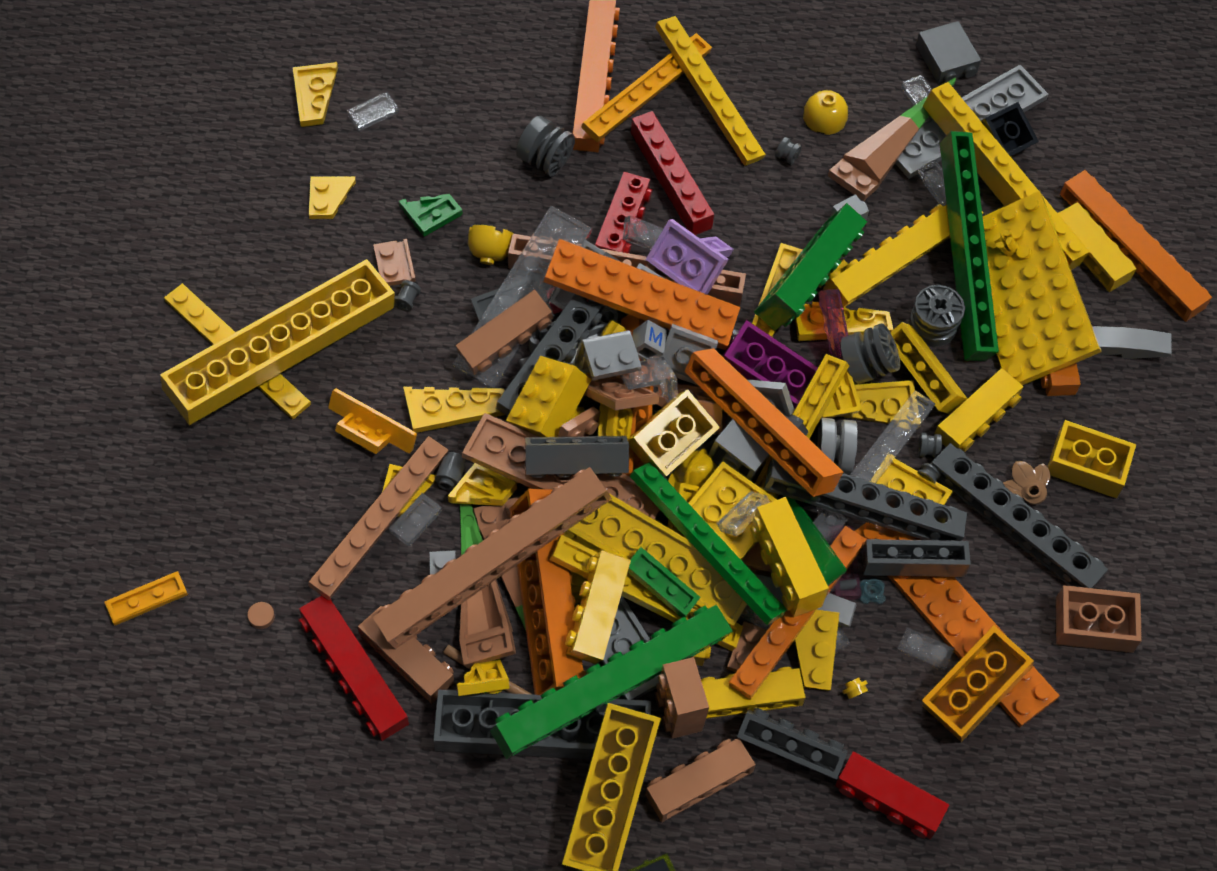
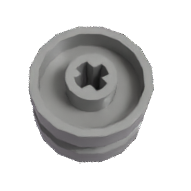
[817,418,857,475]

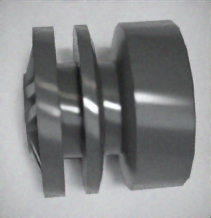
[516,116,575,176]
[908,285,965,347]
[841,323,900,384]

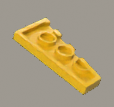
[794,301,893,341]
[839,380,920,428]
[403,387,505,433]

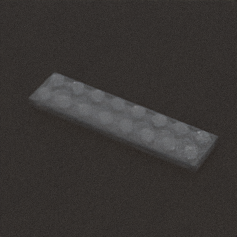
[452,206,592,388]

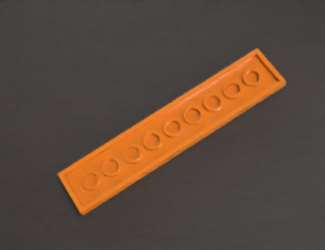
[855,522,1060,727]

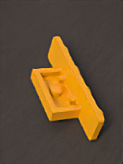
[328,388,417,454]

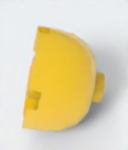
[803,90,848,135]
[468,225,514,265]

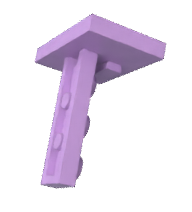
[646,219,734,295]

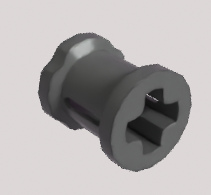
[394,280,421,312]

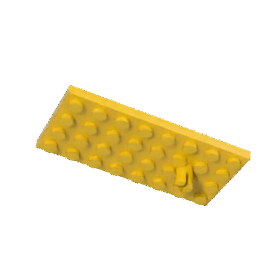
[983,191,1102,385]

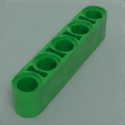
[780,496,847,586]

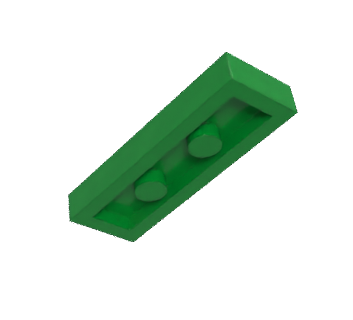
[628,547,700,618]

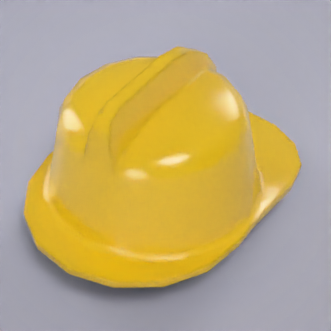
[668,448,718,487]

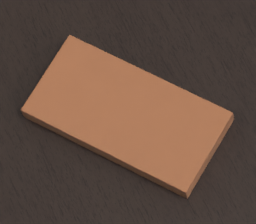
[584,373,659,410]

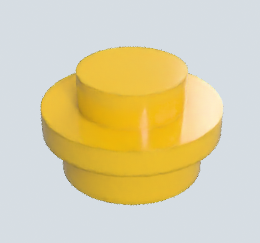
[843,678,868,699]

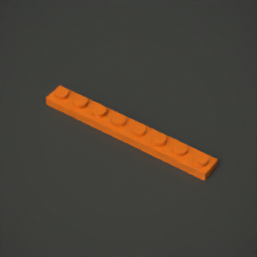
[729,525,866,700]

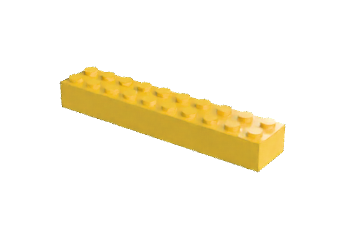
[160,259,395,425]

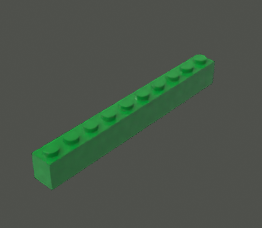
[940,131,999,361]
[490,604,733,760]

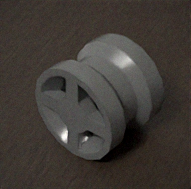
[775,137,802,165]
[918,433,942,458]

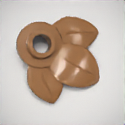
[1003,461,1050,505]

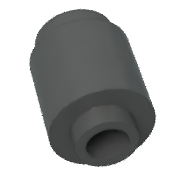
[435,452,466,491]

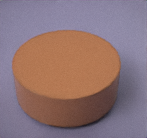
[248,602,275,629]

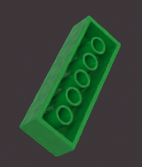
[754,203,867,331]

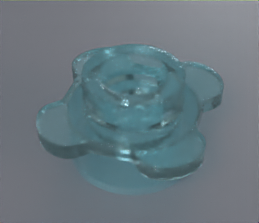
[860,579,886,604]

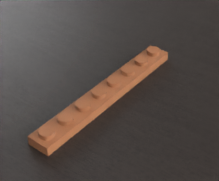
[308,436,449,600]

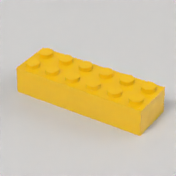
[562,703,661,871]

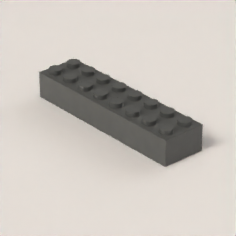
[434,690,651,759]

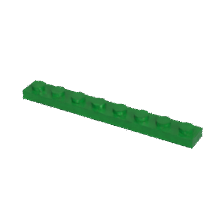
[630,462,787,625]

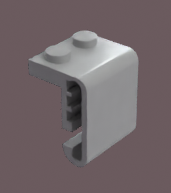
[574,330,642,381]

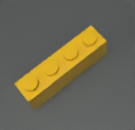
[1058,202,1136,292]
[890,322,967,414]
[934,368,1024,452]
[565,550,631,664]
[701,667,805,719]

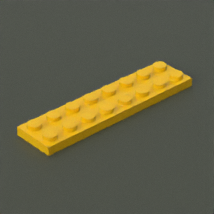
[568,493,747,626]

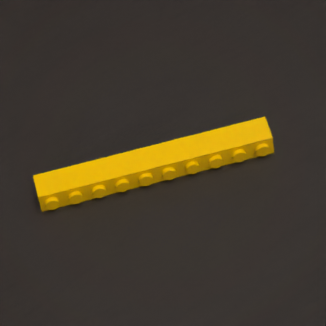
[923,82,1089,270]

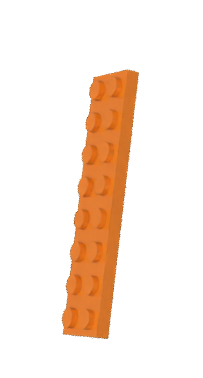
[543,239,740,351]

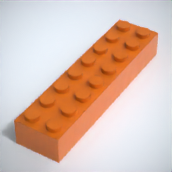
[509,489,586,695]

